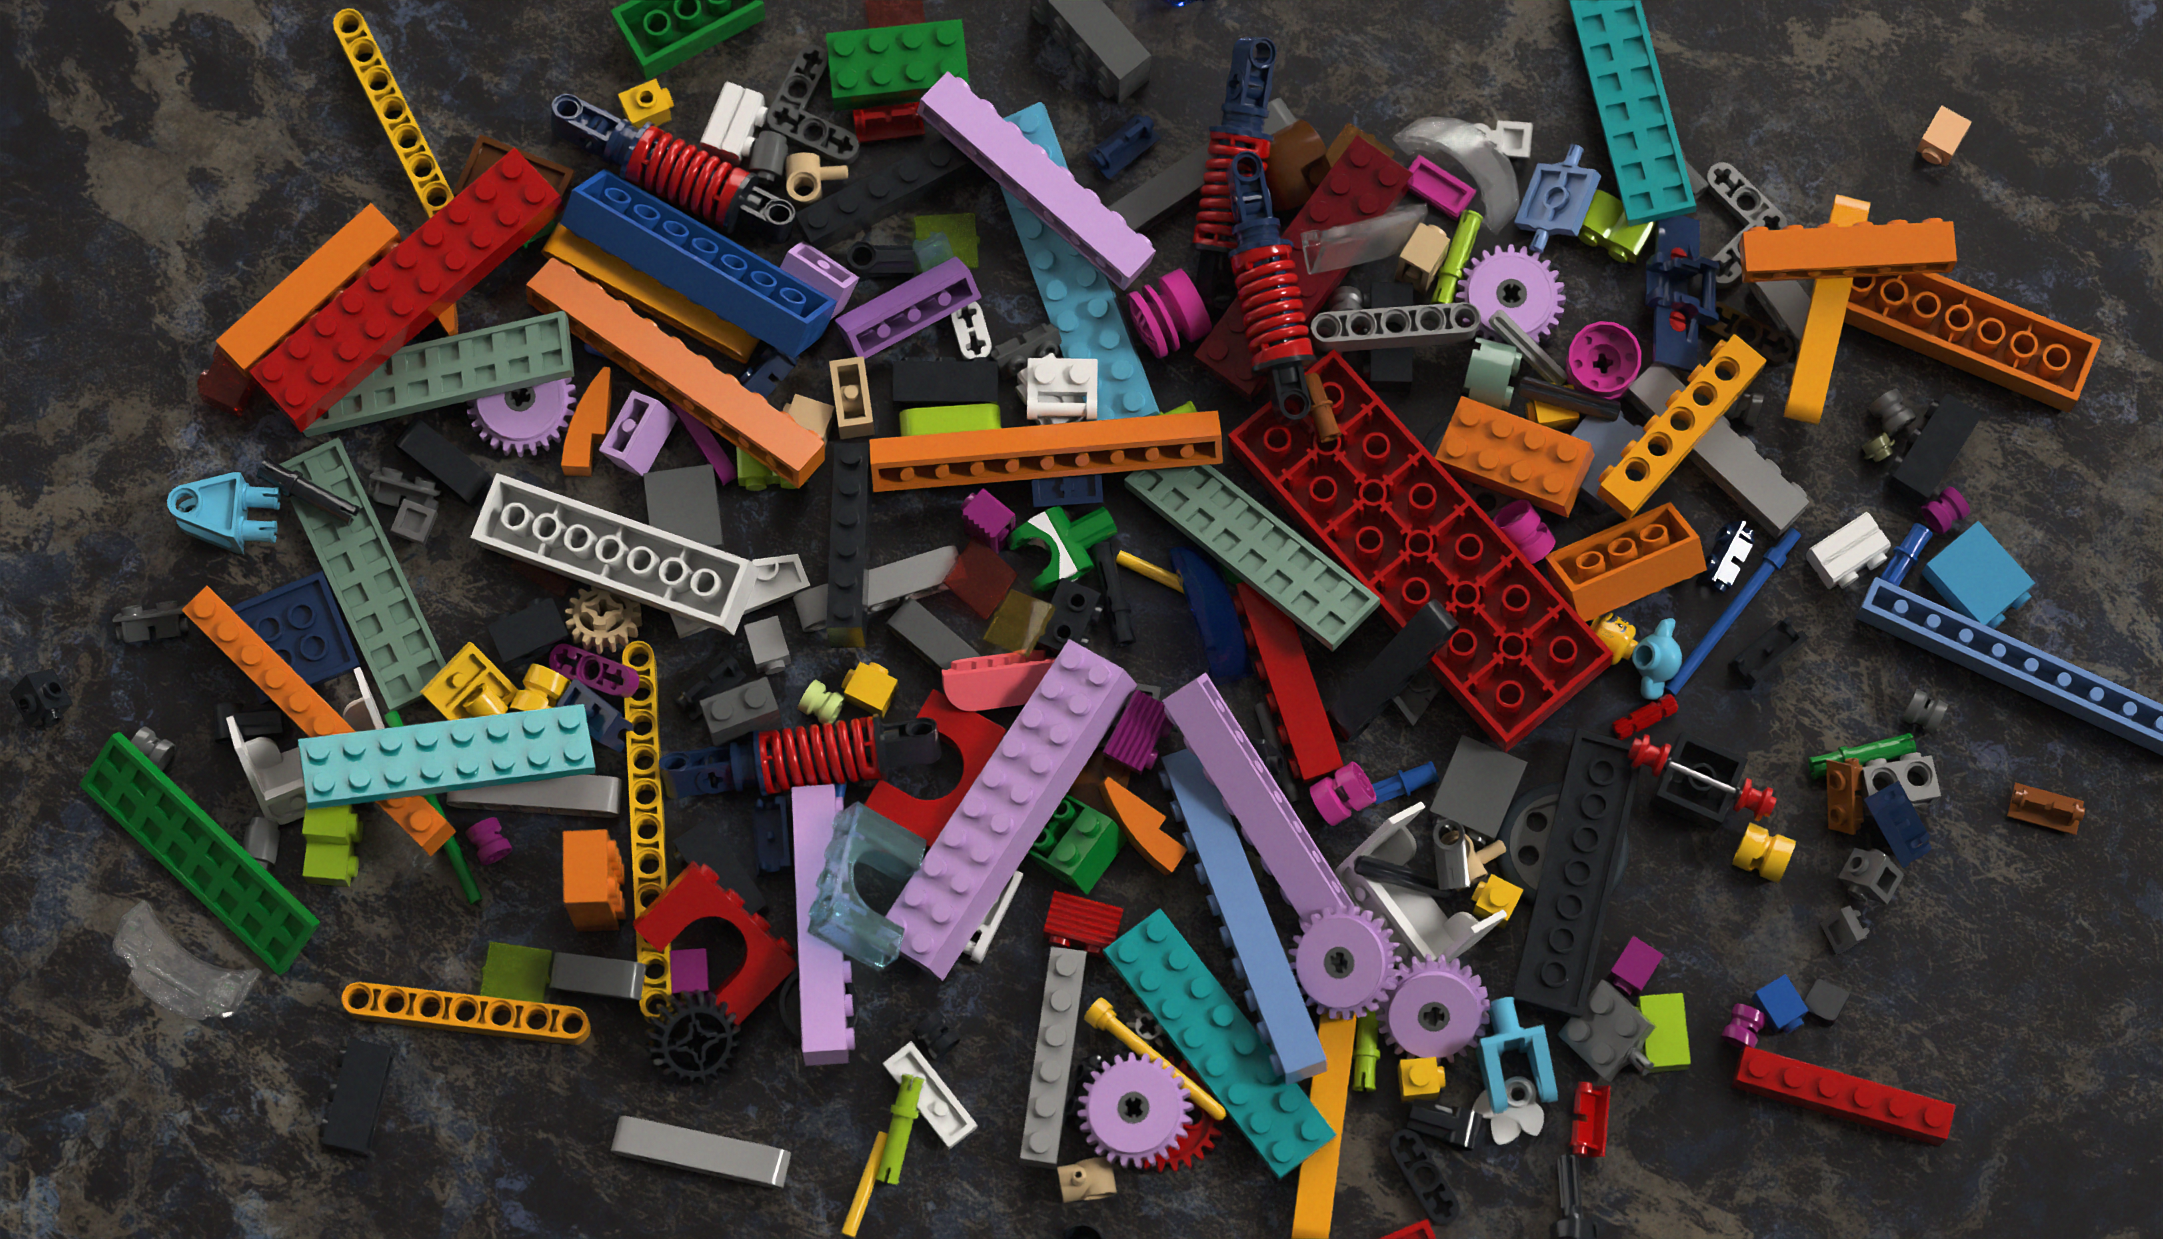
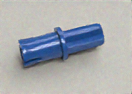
[1880,523,1933,586]
[1372,761,1439,805]

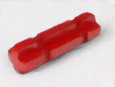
[1612,694,1678,740]

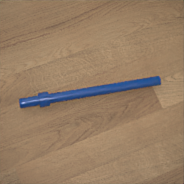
[1664,528,1801,696]

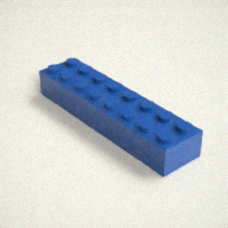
[560,169,837,358]

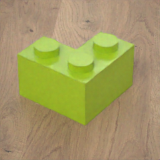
[302,801,363,887]

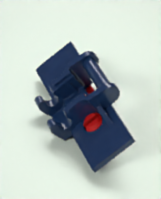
[1645,215,1720,373]

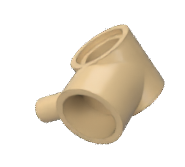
[786,153,848,211]
[1440,831,1506,892]
[1057,1157,1117,1203]

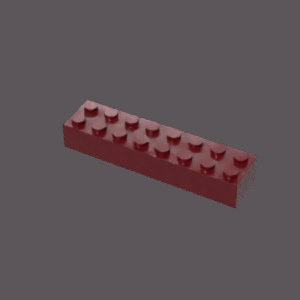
[1194,135,1413,403]

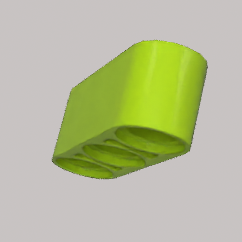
[899,404,1001,437]

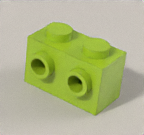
[1636,993,1691,1073]

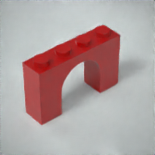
[862,689,1007,853]
[633,861,798,1025]

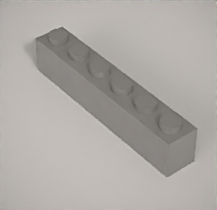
[1625,363,1810,539]
[1020,947,1087,1170]

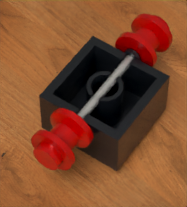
[1627,731,1777,831]

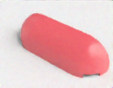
[942,650,1056,711]

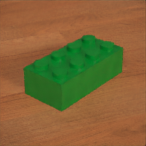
[611,0,766,81]
[826,19,969,111]

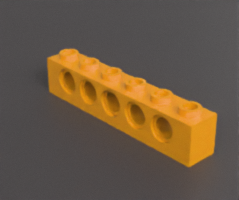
[1597,334,1767,521]

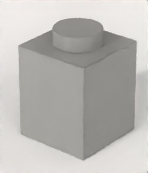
[744,615,791,674]

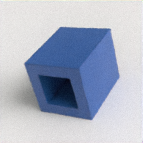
[1751,974,1809,1035]

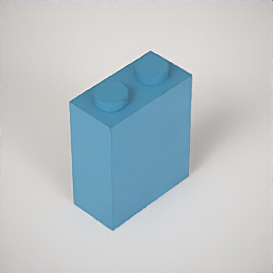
[1921,521,2035,629]

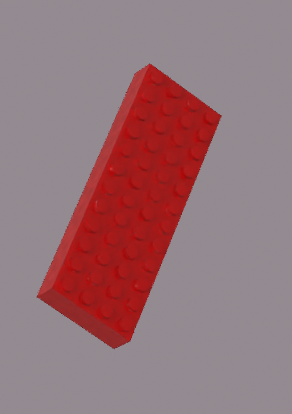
[1228,349,1614,753]

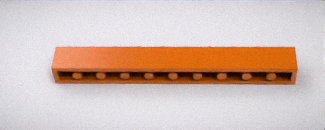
[526,257,825,489]
[869,411,1223,492]
[182,586,456,857]

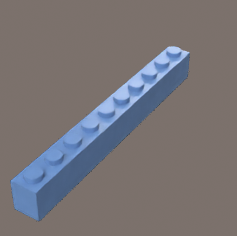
[1856,577,2163,756]
[1158,749,1327,1086]

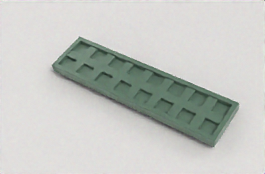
[303,310,574,437]
[279,437,446,712]
[1124,465,1380,651]

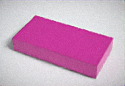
[1408,155,1476,221]

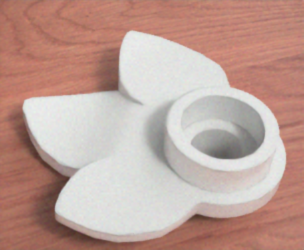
[1472,1076,1544,1145]

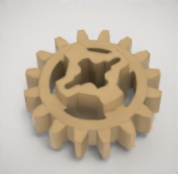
[565,586,642,654]

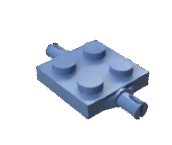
[1514,144,1601,254]

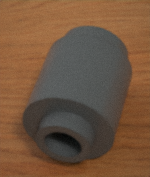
[748,131,788,185]
[242,817,281,871]

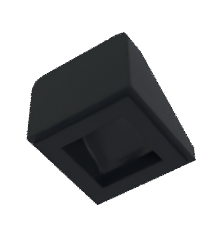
[1804,978,1851,1027]

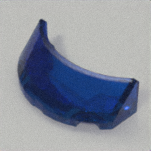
[1168,546,1254,687]

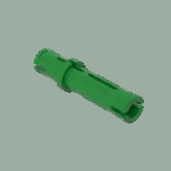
[1808,732,1916,780]

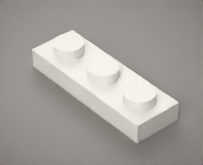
[883,1041,978,1149]

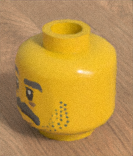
[1590,613,1639,665]

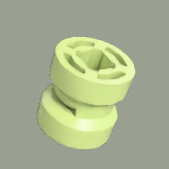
[798,679,846,724]

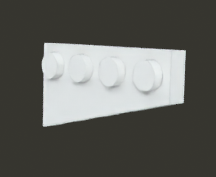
[670,554,811,639]

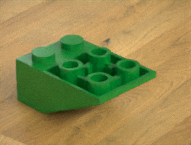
[1025,794,1128,895]

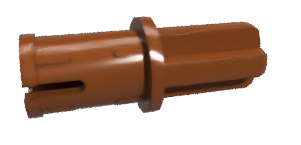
[1305,373,1342,443]

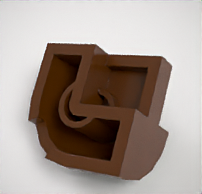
[1261,119,1332,212]

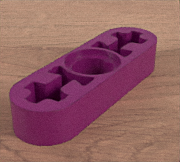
[669,402,738,486]
[549,644,639,698]

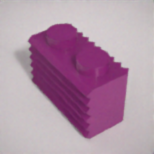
[960,488,1016,556]
[1103,690,1175,775]

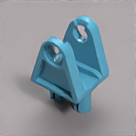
[167,472,281,554]
[1475,997,1558,1115]

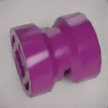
[1921,486,1970,535]
[465,817,513,865]
[1721,1003,1768,1049]

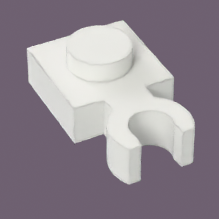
[1471,121,1533,159]

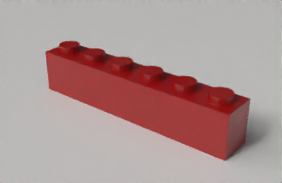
[1231,582,1344,788]
[1731,1046,1956,1146]

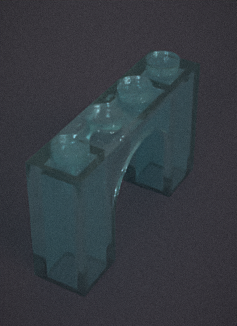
[807,802,927,971]

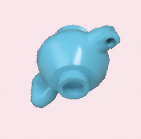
[1632,618,1682,700]

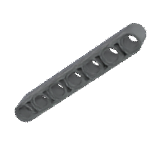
[1107,98,1297,234]

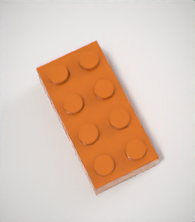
[1435,396,1595,518]
[1544,502,1707,622]
[563,830,626,932]

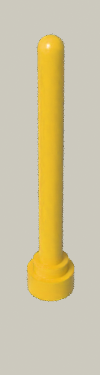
[1084,997,1226,1120]

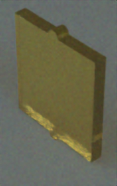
[983,589,1056,658]

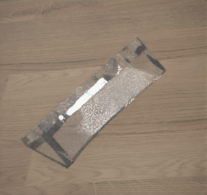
[1392,117,1520,235]
[1300,203,1428,274]
[112,900,262,1020]

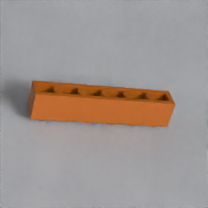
[216,203,402,380]
[1739,218,1957,283]

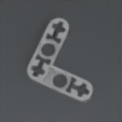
[1705,162,1787,289]

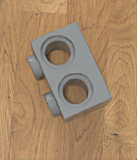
[1861,752,1941,816]

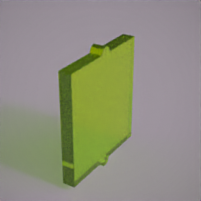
[913,213,980,272]
[480,941,552,1003]

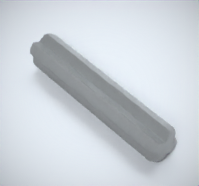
[1488,310,1568,386]

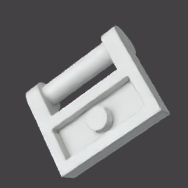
[1027,358,1098,420]

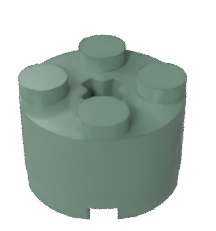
[1462,337,1522,410]

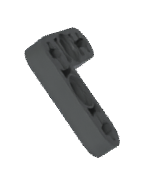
[767,45,860,165]

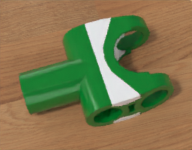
[1005,506,1118,594]

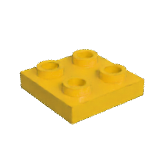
[420,642,518,721]

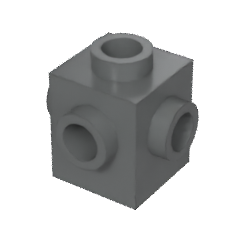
[1838,848,1904,904]

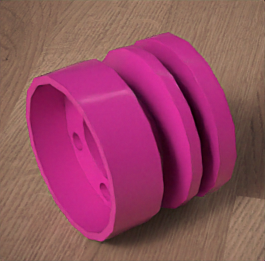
[1126,268,1212,359]
[1565,321,1641,402]

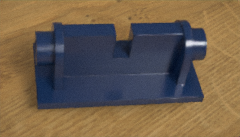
[1086,114,1161,180]
[736,344,799,399]
[1696,520,1755,594]

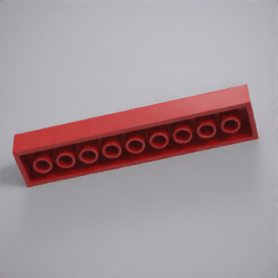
[249,147,564,433]

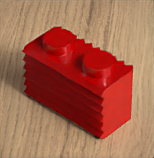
[1043,891,1123,958]

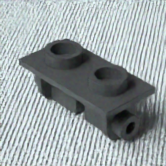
[990,323,1062,381]
[368,467,445,511]
[113,601,189,643]

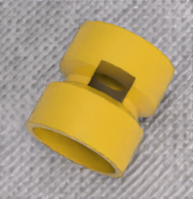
[509,663,571,713]
[1732,822,1796,883]

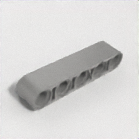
[1308,302,1481,353]
[793,546,967,632]
[446,775,623,818]
[611,1116,791,1189]

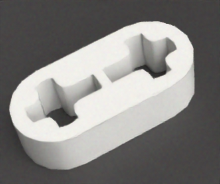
[951,301,991,361]

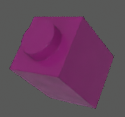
[1607,936,1664,997]
[670,948,710,1000]

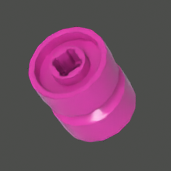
[1493,499,1556,564]
[1310,762,1377,826]

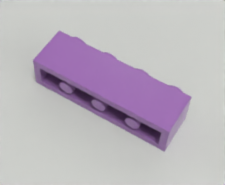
[835,256,982,359]

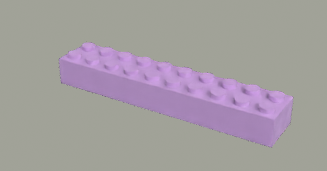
[874,639,1137,981]

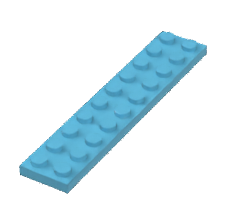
[999,102,1160,421]

